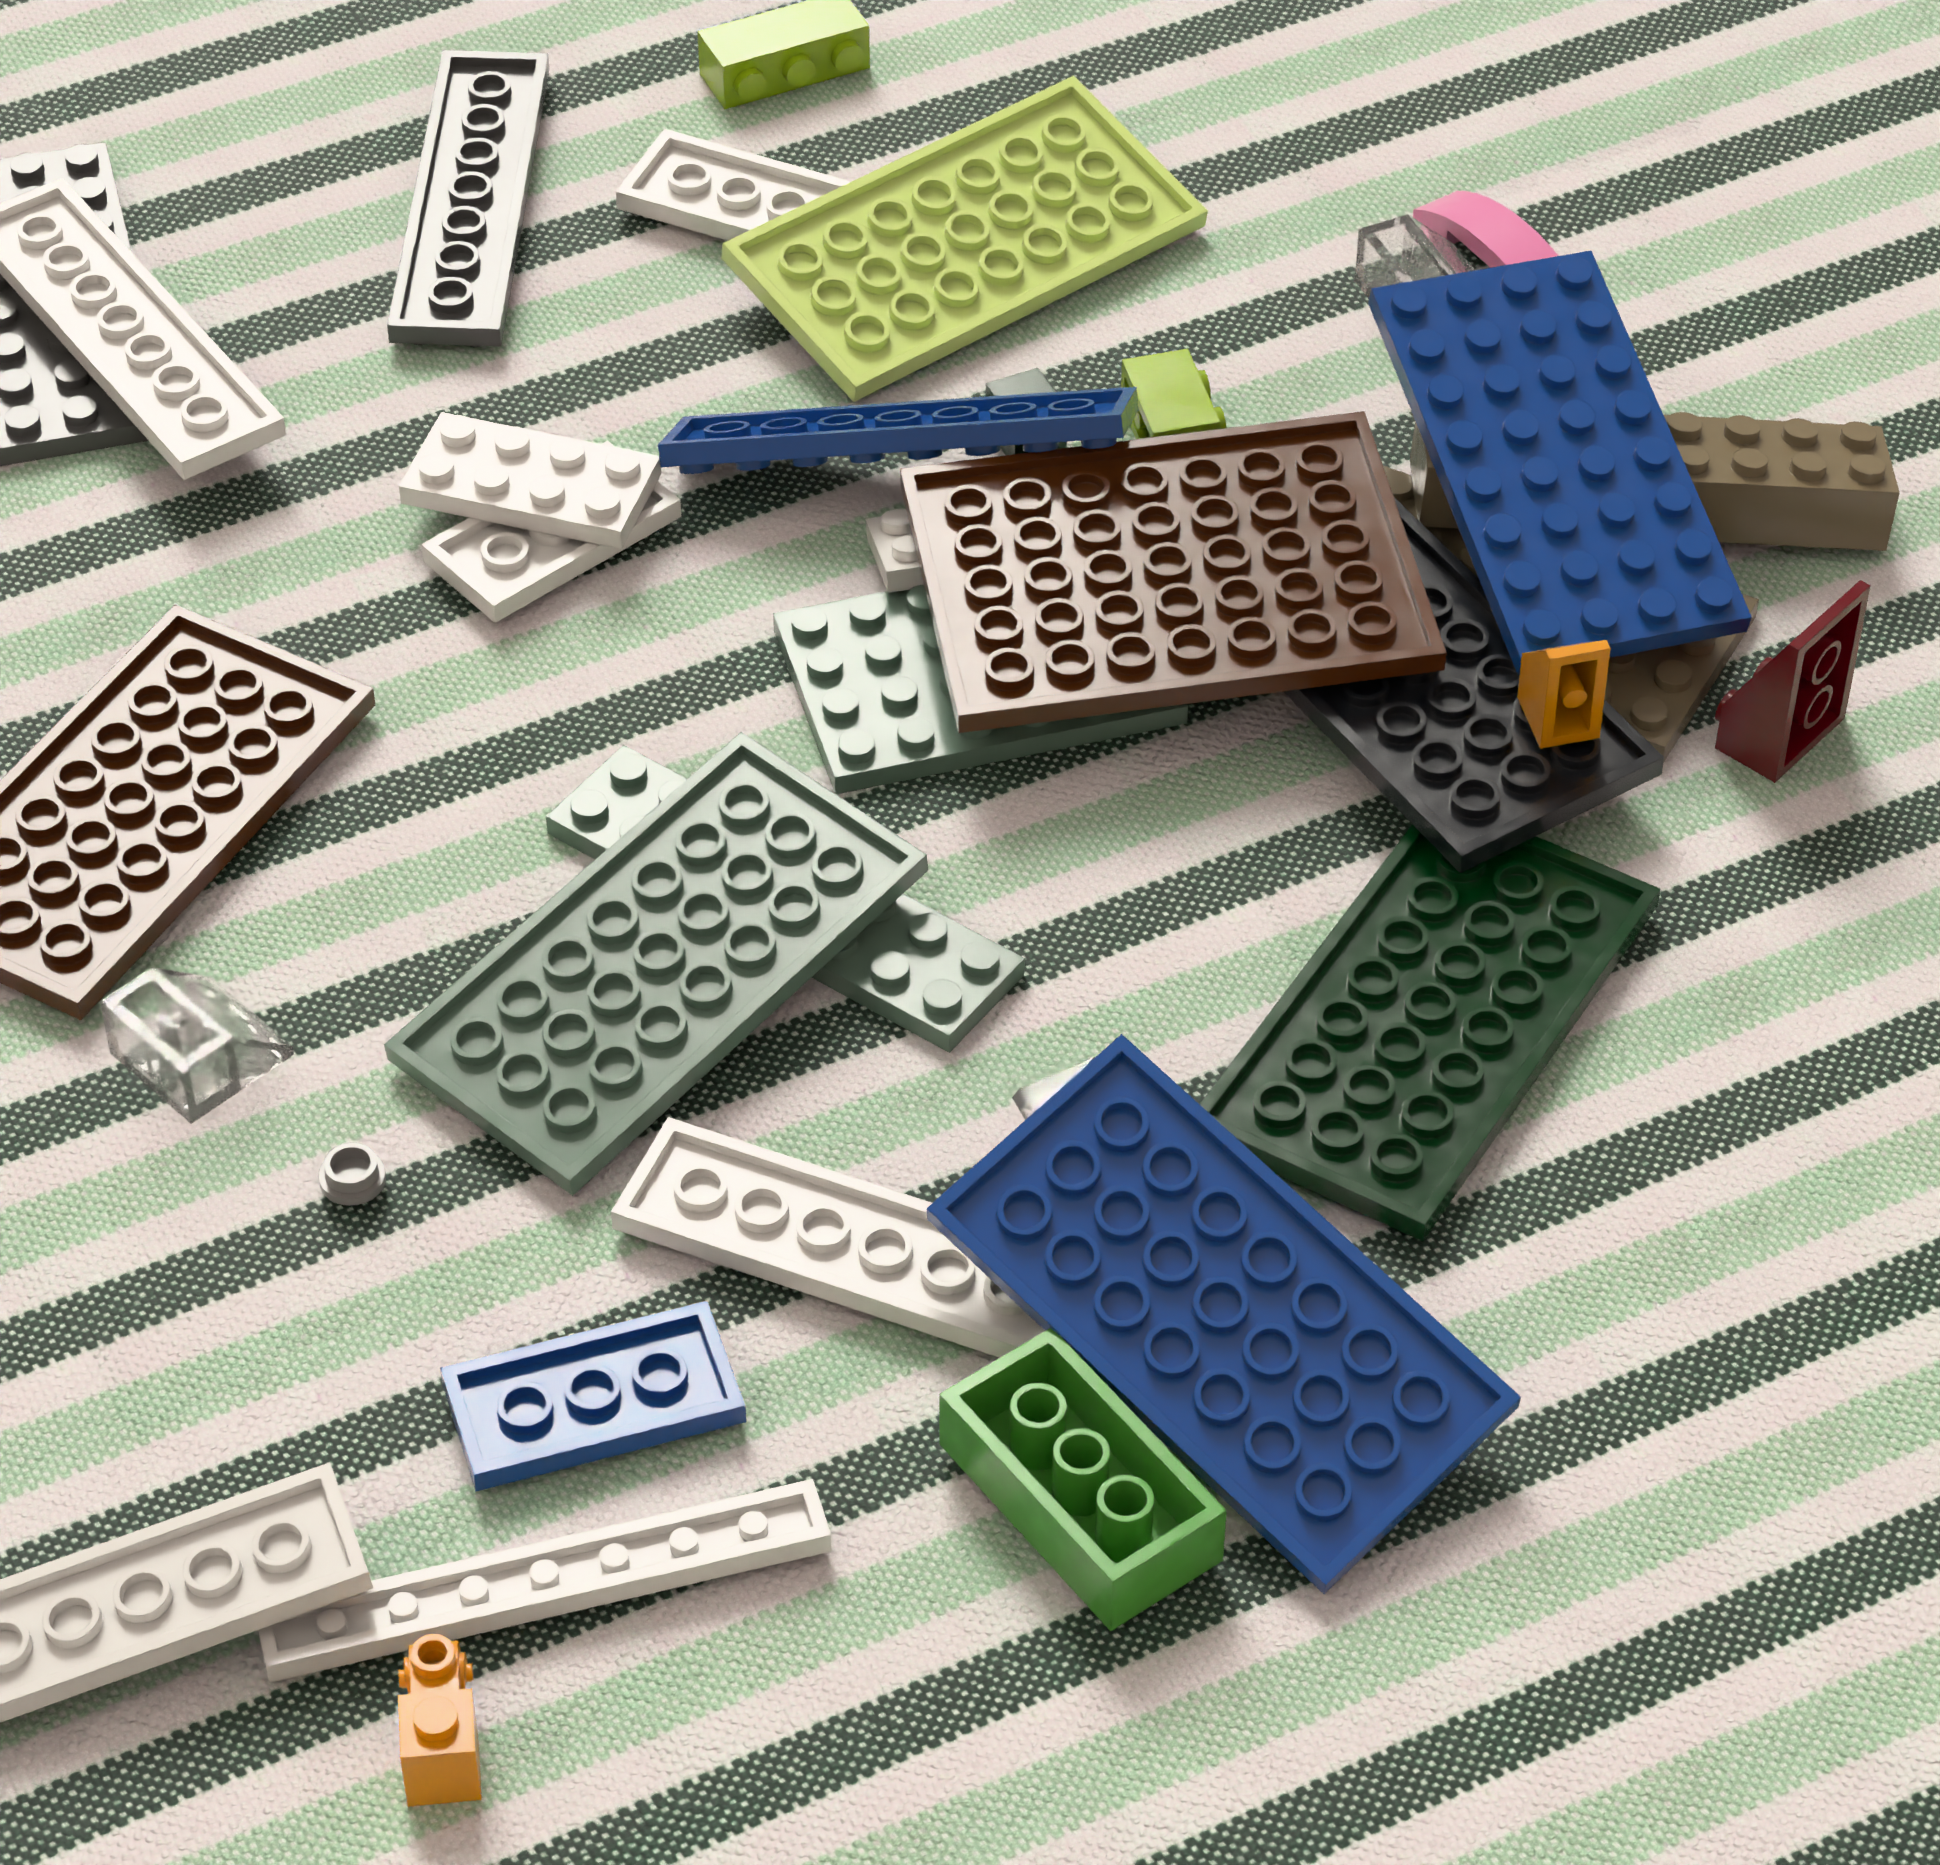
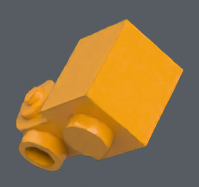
[398,1634,482,1807]

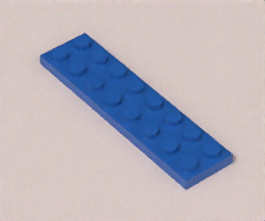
[658,387,1139,474]

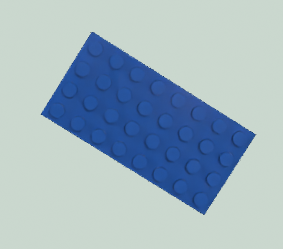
[1368,251,1752,675]
[926,1034,1521,1594]

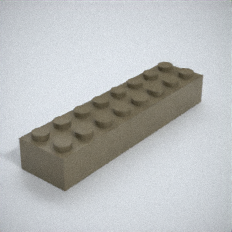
[1410,412,1900,551]

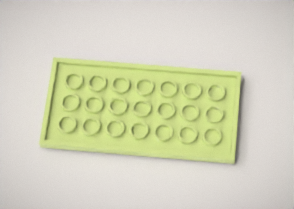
[721,76,1208,402]

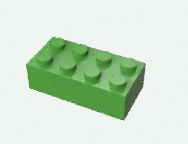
[939,1328,1227,1631]

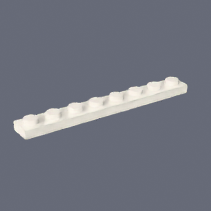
[257,1479,832,1683]

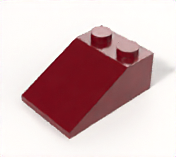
[1715,580,1871,783]

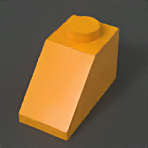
[1517,640,1611,749]

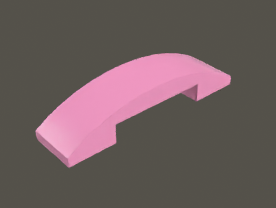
[1413,191,1558,268]

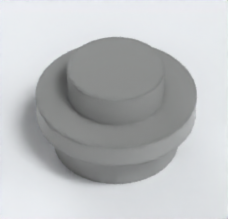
[318,1142,386,1205]

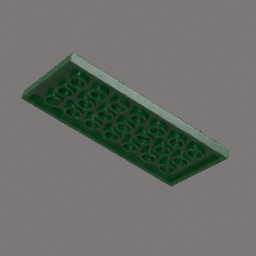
[1200,824,1661,1241]

